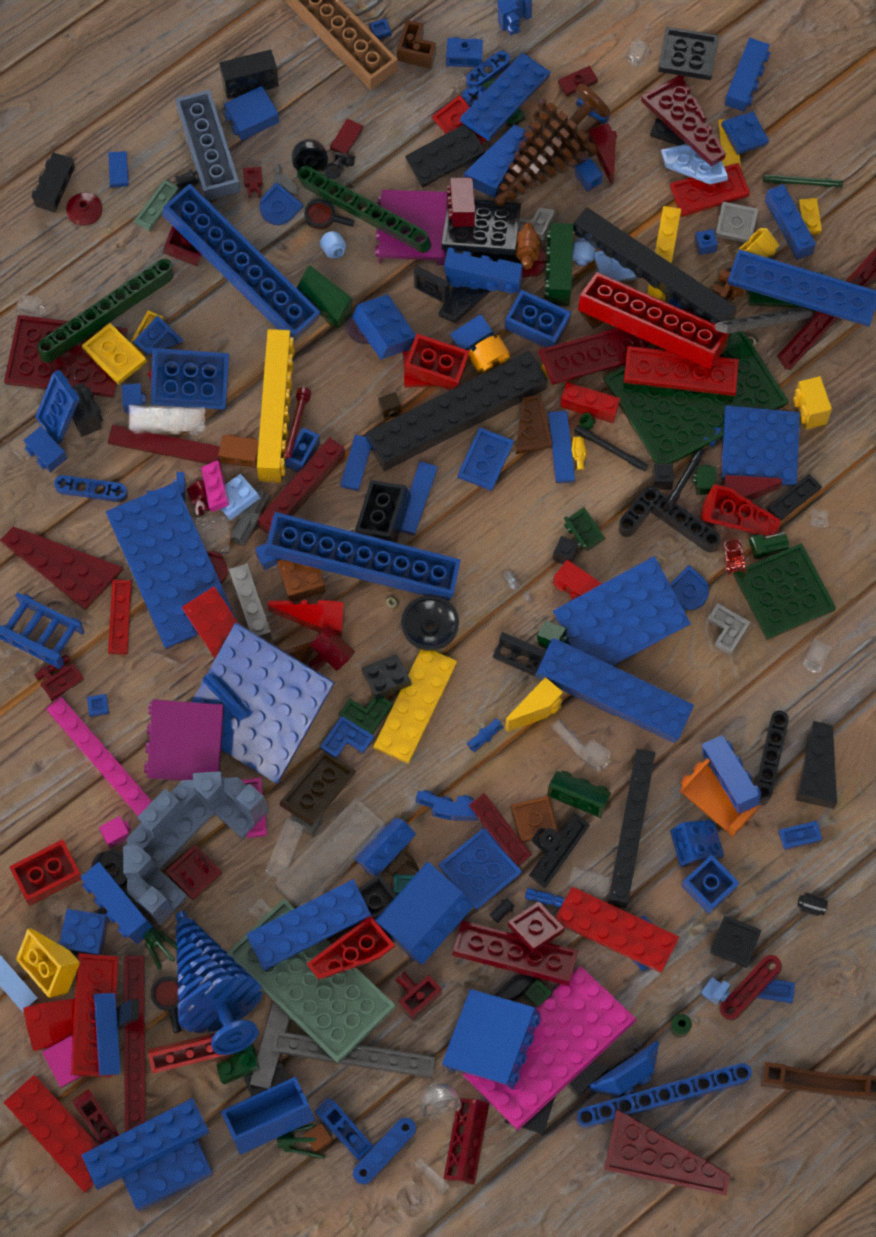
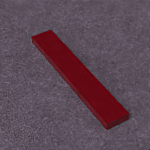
[108,425,220,464]

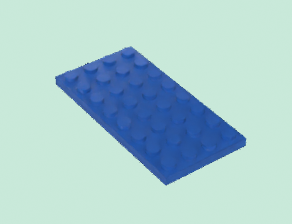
[105,482,236,649]

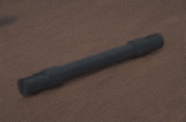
[574,425,649,472]
[664,448,705,510]

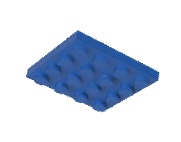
[721,405,800,486]

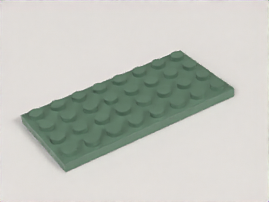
[227,899,396,1064]

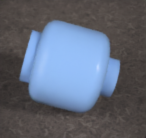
[320,231,347,258]
[572,238,595,266]

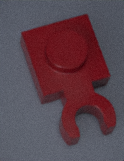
[243,166,263,198]
[187,480,210,516]

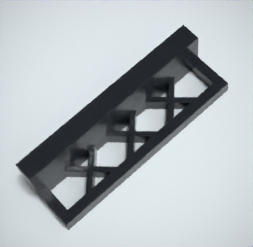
[493,632,546,676]

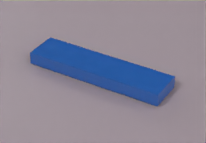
[548,411,575,483]
[401,461,438,536]
[94,993,121,1076]

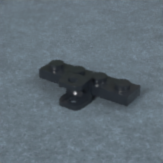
[529,813,590,888]

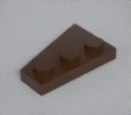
[516,394,552,454]

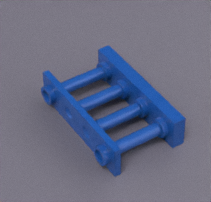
[0,592,85,669]

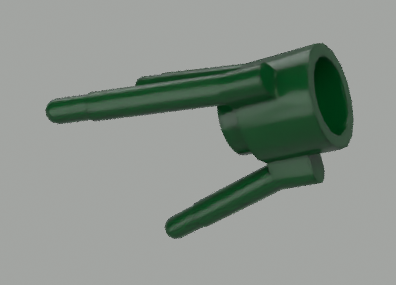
[143,927,178,970]
[277,1124,326,1159]

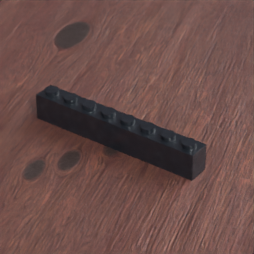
[607,749,656,908]

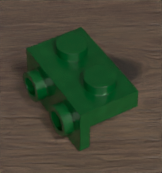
[564,507,606,552]

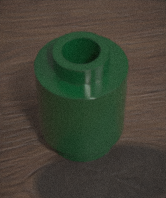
[670,1014,692,1038]

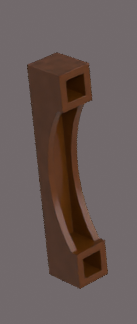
[761,1062,876,1101]

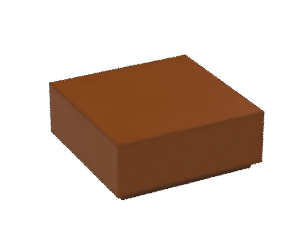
[304,1123,332,1152]

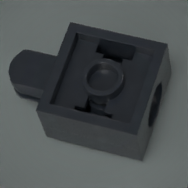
[72,382,103,437]

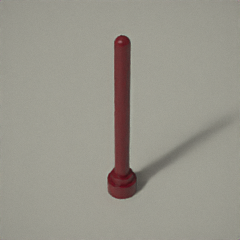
[284,387,312,459]

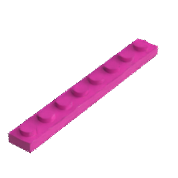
[46,697,152,816]

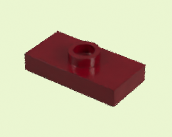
[558,65,598,97]

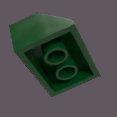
[296,265,353,329]
[547,770,611,818]

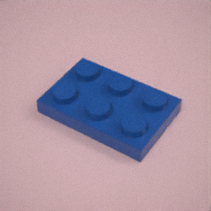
[457,427,514,491]

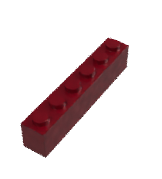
[258,437,345,534]

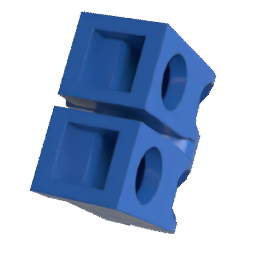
[498,0,532,35]

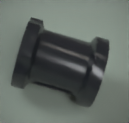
[174,169,198,191]

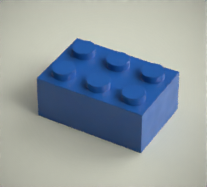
[505,289,571,348]
[352,294,416,360]

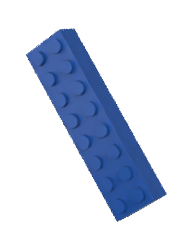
[534,638,694,743]

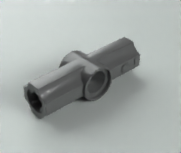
[230,489,270,545]

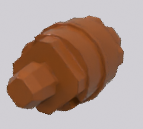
[516,222,541,269]

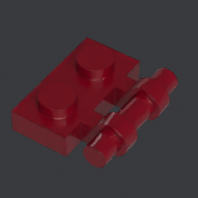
[34,654,84,701]

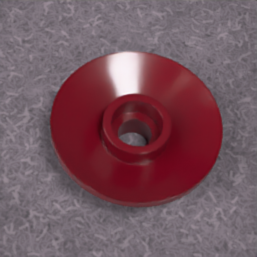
[66,192,103,226]

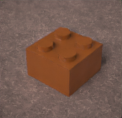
[277,560,326,602]

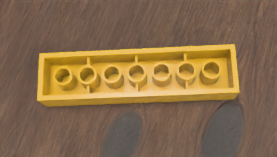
[257,329,295,483]

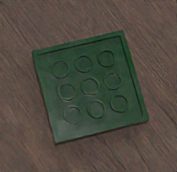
[733,543,836,640]

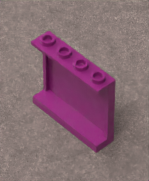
[375,190,447,266]
[144,698,225,781]

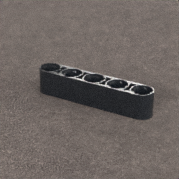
[755,710,789,805]

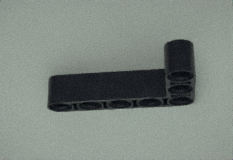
[618,487,720,553]

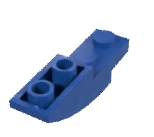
[416,790,479,821]

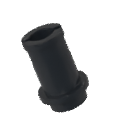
[489,898,515,923]

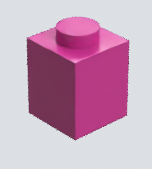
[99,816,131,849]

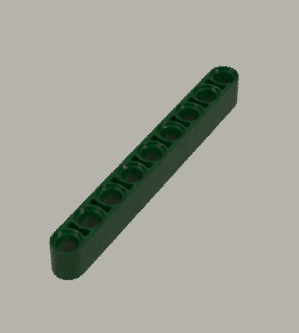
[297,166,432,253]
[38,259,174,362]

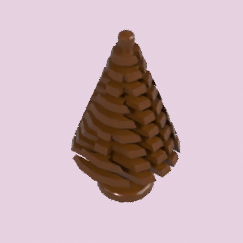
[494,83,611,206]

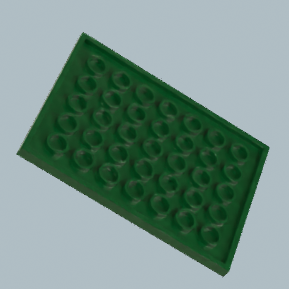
[603,317,789,464]

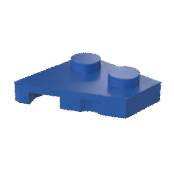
[132,316,183,355]

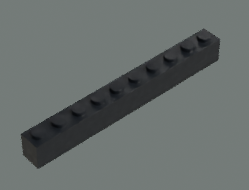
[573,207,737,324]

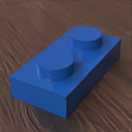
[778,821,822,850]

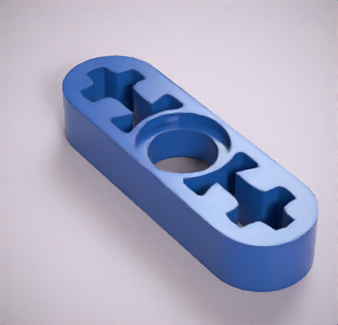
[466,51,510,86]

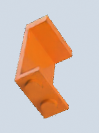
[680,758,761,837]

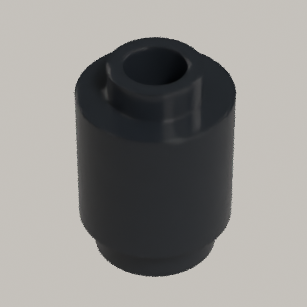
[797,892,828,916]

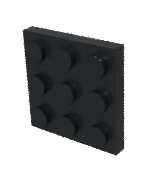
[658,27,719,81]

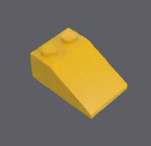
[505,677,563,732]
[16,928,80,998]

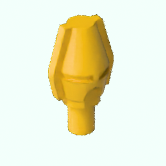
[572,437,587,471]

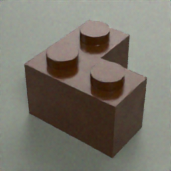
[397,20,436,69]

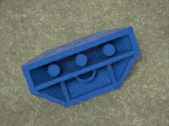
[589,1041,659,1097]

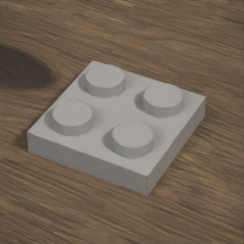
[715,202,758,243]

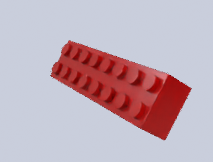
[578,272,729,369]

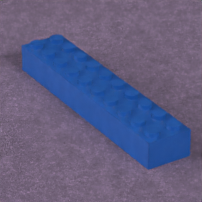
[162,184,320,341]
[264,512,461,601]

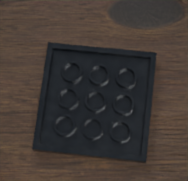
[441,200,521,255]

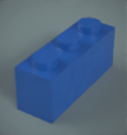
[355,818,416,876]

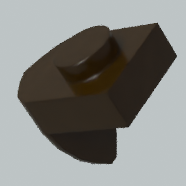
[387,850,419,876]

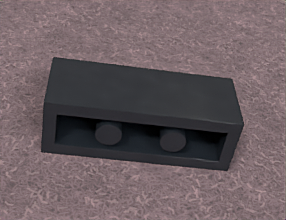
[32,152,75,213]

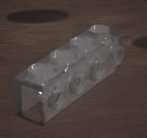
[129,405,205,435]

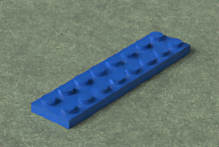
[727,249,876,327]

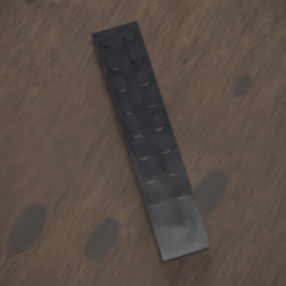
[366,350,548,472]

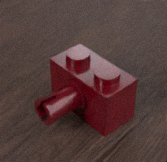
[308,625,355,671]
[395,972,442,1021]

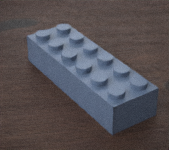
[175,90,240,200]

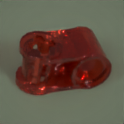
[724,539,747,575]

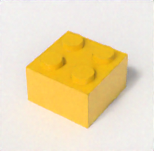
[793,376,832,430]

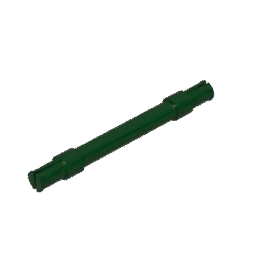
[763,174,843,188]

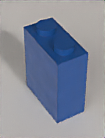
[223,86,279,140]

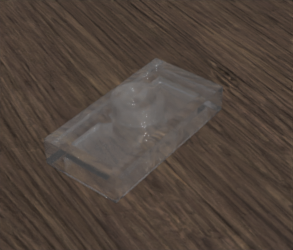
[568,867,611,898]

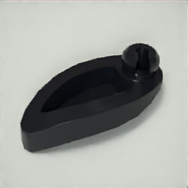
[494,974,534,1001]

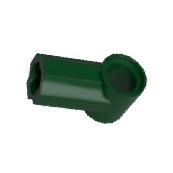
[749,532,789,559]

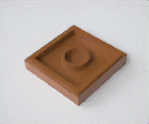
[510,796,559,843]

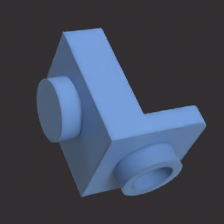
[701,978,731,1005]

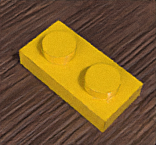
[798,198,822,234]

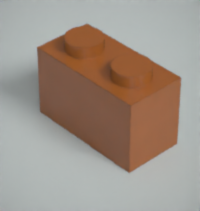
[218,434,259,468]

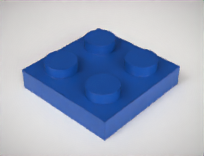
[721,111,769,155]

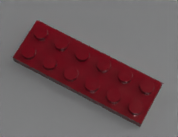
[538,328,647,385]
[452,920,578,986]

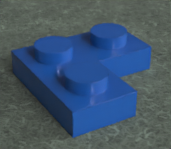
[320,716,374,758]

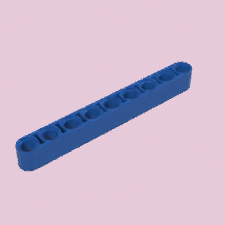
[576,1063,752,1129]

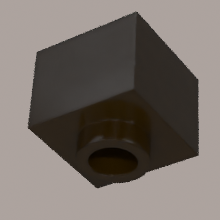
[378,392,401,418]

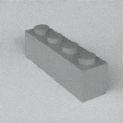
[229,564,272,641]

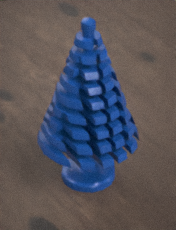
[175,911,263,1055]

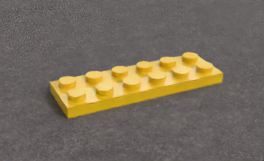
[373,650,457,764]

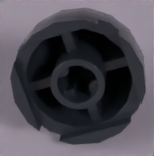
[292,139,328,172]

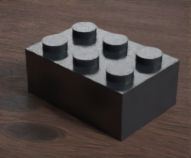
[219,49,279,99]
[355,480,411,543]

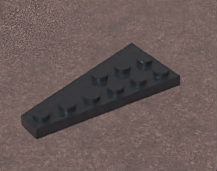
[438,250,522,323]

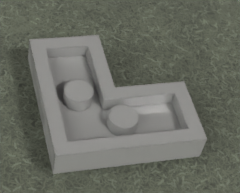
[518,208,556,240]
[707,603,751,655]

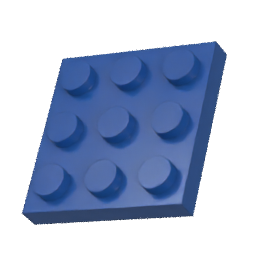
[438,828,522,911]

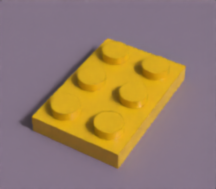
[82,323,147,385]

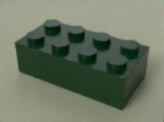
[544,223,573,306]

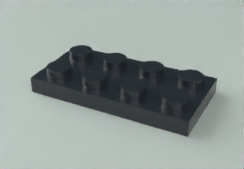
[405,124,485,188]

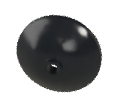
[401,595,459,651]

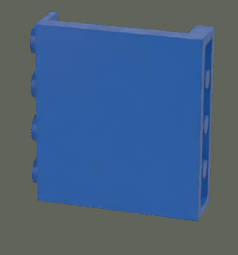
[442,989,541,1090]

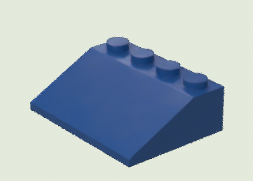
[151,348,229,410]
[375,862,475,965]

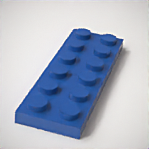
[460,52,551,141]
[246,879,372,971]
[82,1098,210,1190]

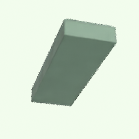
[134,179,180,232]

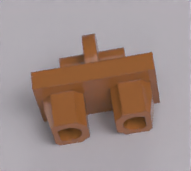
[712,270,744,300]

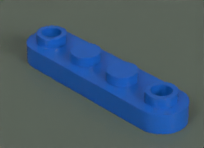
[353,1118,416,1185]

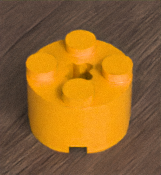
[469,335,511,374]

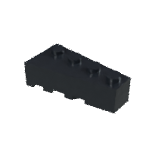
[796,721,837,809]
[327,873,396,940]

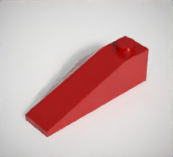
[700,484,780,536]
[267,600,345,636]
[307,916,395,980]
[23,998,75,1051]

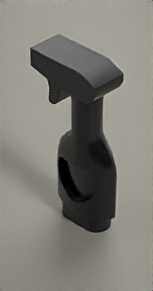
[324,152,356,179]

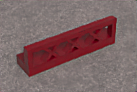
[443,1098,489,1185]

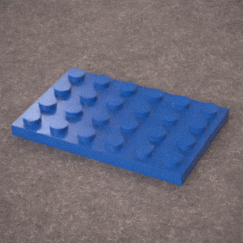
[553,556,691,666]

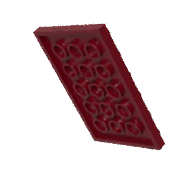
[4,315,128,398]

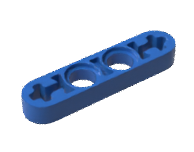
[54,475,128,502]

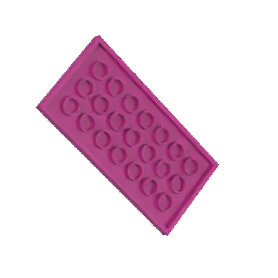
[463,966,636,1131]

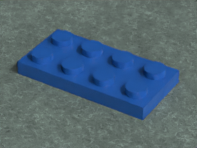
[35,370,80,444]

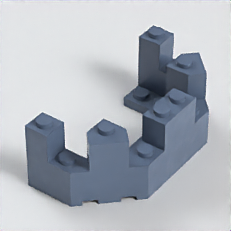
[123,772,270,926]

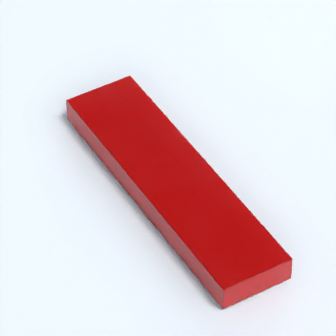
[108,580,132,655]

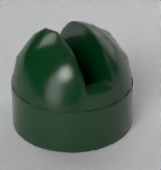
[579,413,596,429]

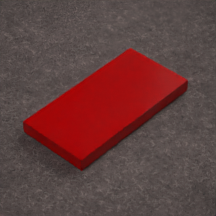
[670,163,750,217]

